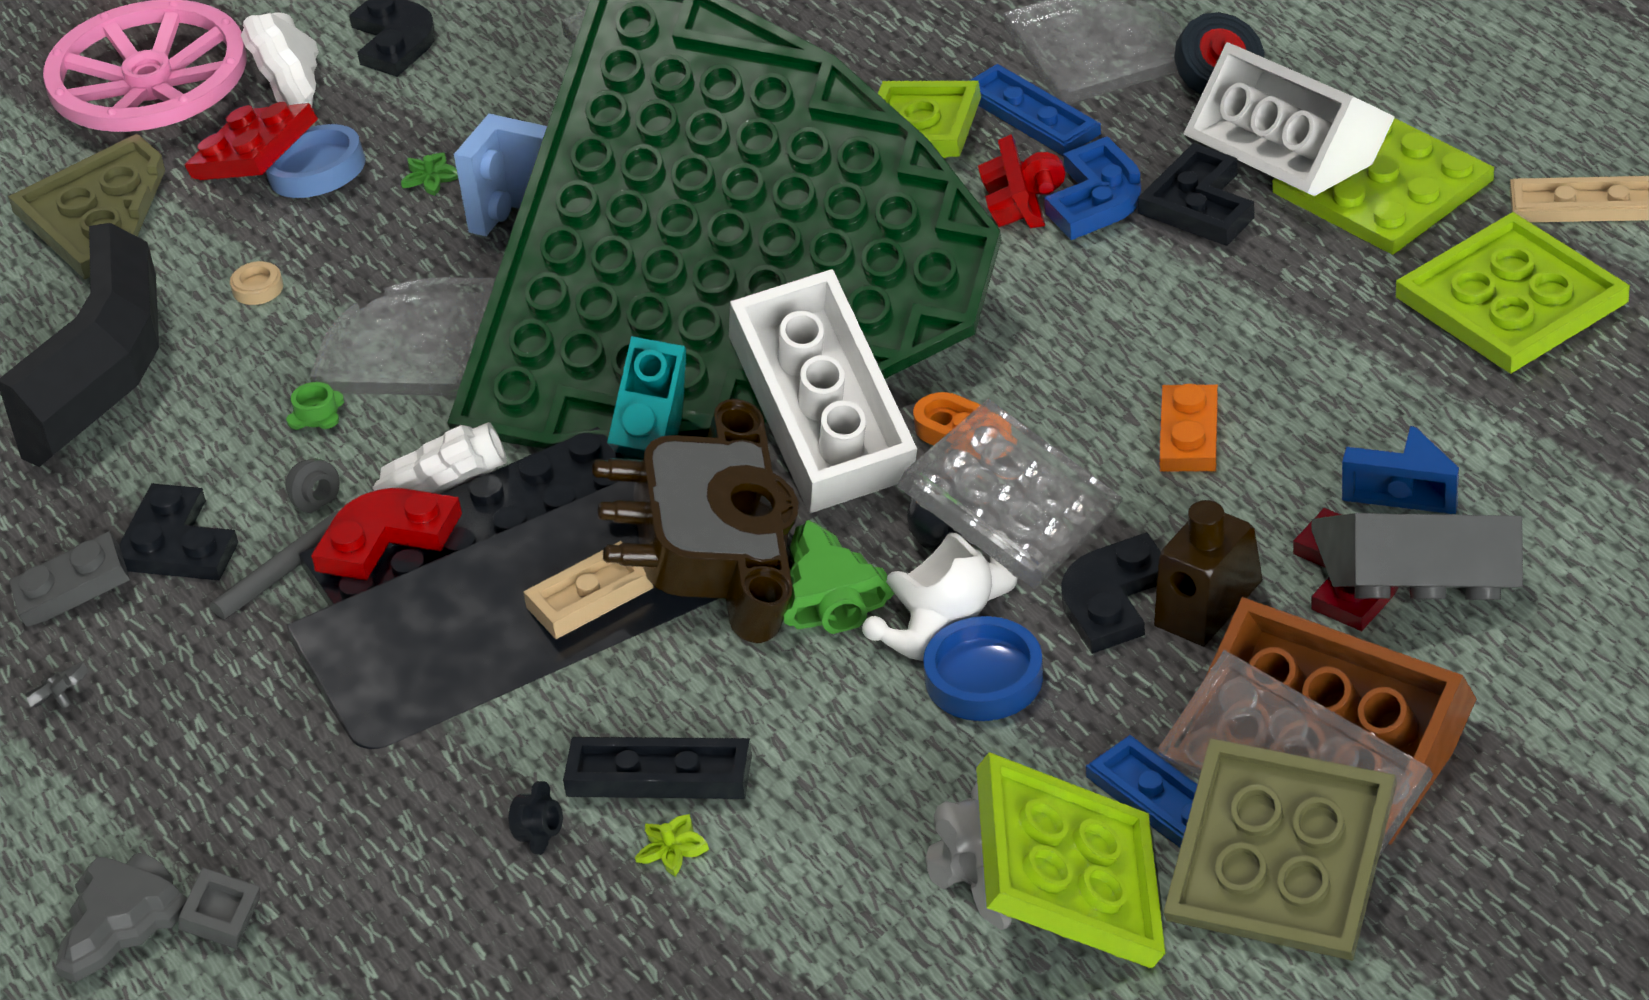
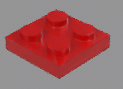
[184,102,318,180]

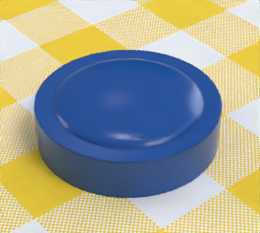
[923,616,1043,721]

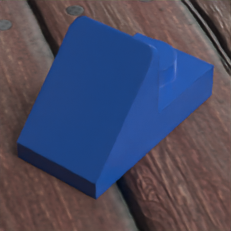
[1342,426,1459,514]

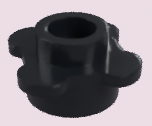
[508,781,563,855]

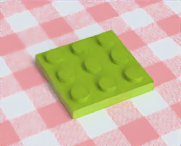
[1272,118,1494,255]
[1396,212,1630,374]
[976,752,1166,968]

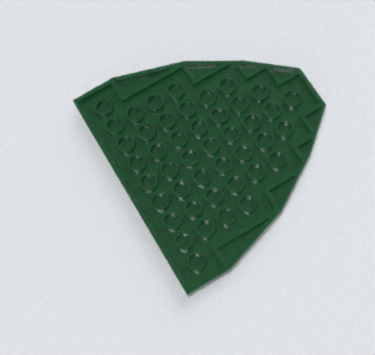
[447,0,1001,449]

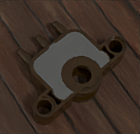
[592,399,799,643]

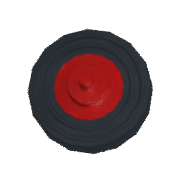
[1174,12,1265,95]

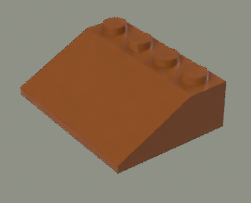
[1168,597,1477,845]

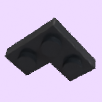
[1138,143,1255,246]
[119,483,238,581]

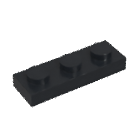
[563,737,752,799]

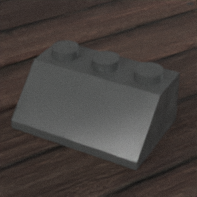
[1312,513,1523,600]

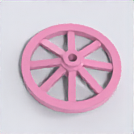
[43,0,247,132]

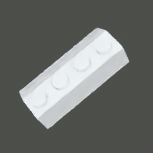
[1184,42,1395,196]

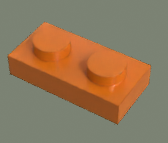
[1159,384,1218,472]

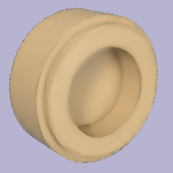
[230,261,283,305]

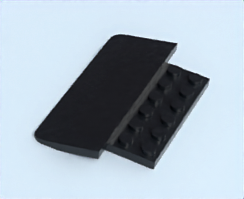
[287,427,719,749]

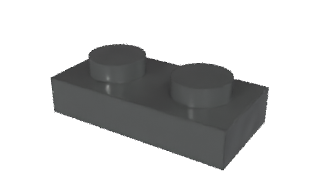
[9,531,130,627]

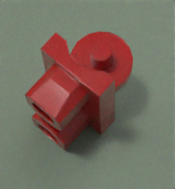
[978,134,1066,228]

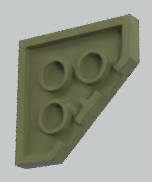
[8,134,165,279]

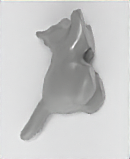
[925,781,1012,930]

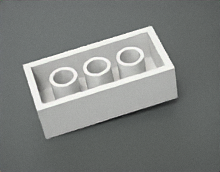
[729,269,917,513]

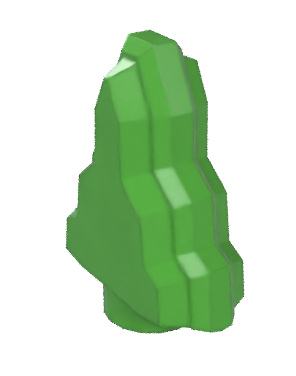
[783,520,895,634]

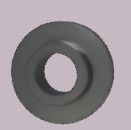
[285,458,340,514]

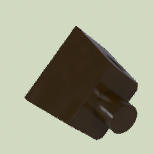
[1154,500,1263,647]

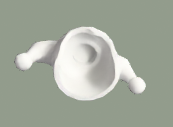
[862,533,1018,661]

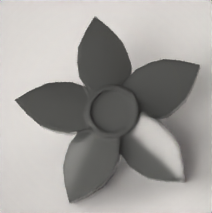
[25,662,89,709]

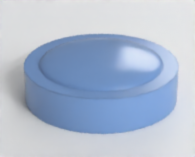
[266,124,366,198]

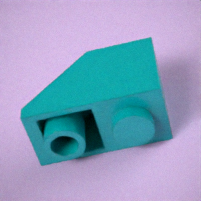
[607,336,686,460]

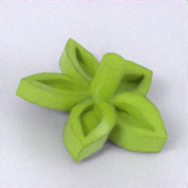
[635,814,709,877]

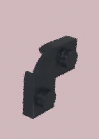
[349,0,434,77]
[1061,532,1161,654]

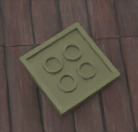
[1163,738,1397,961]

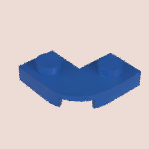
[1044,136,1142,240]

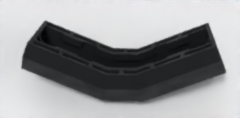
[0,223,159,467]

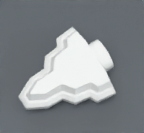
[241,13,318,107]
[373,422,507,494]

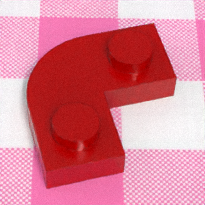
[311,488,462,580]

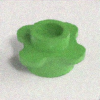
[286,382,344,430]

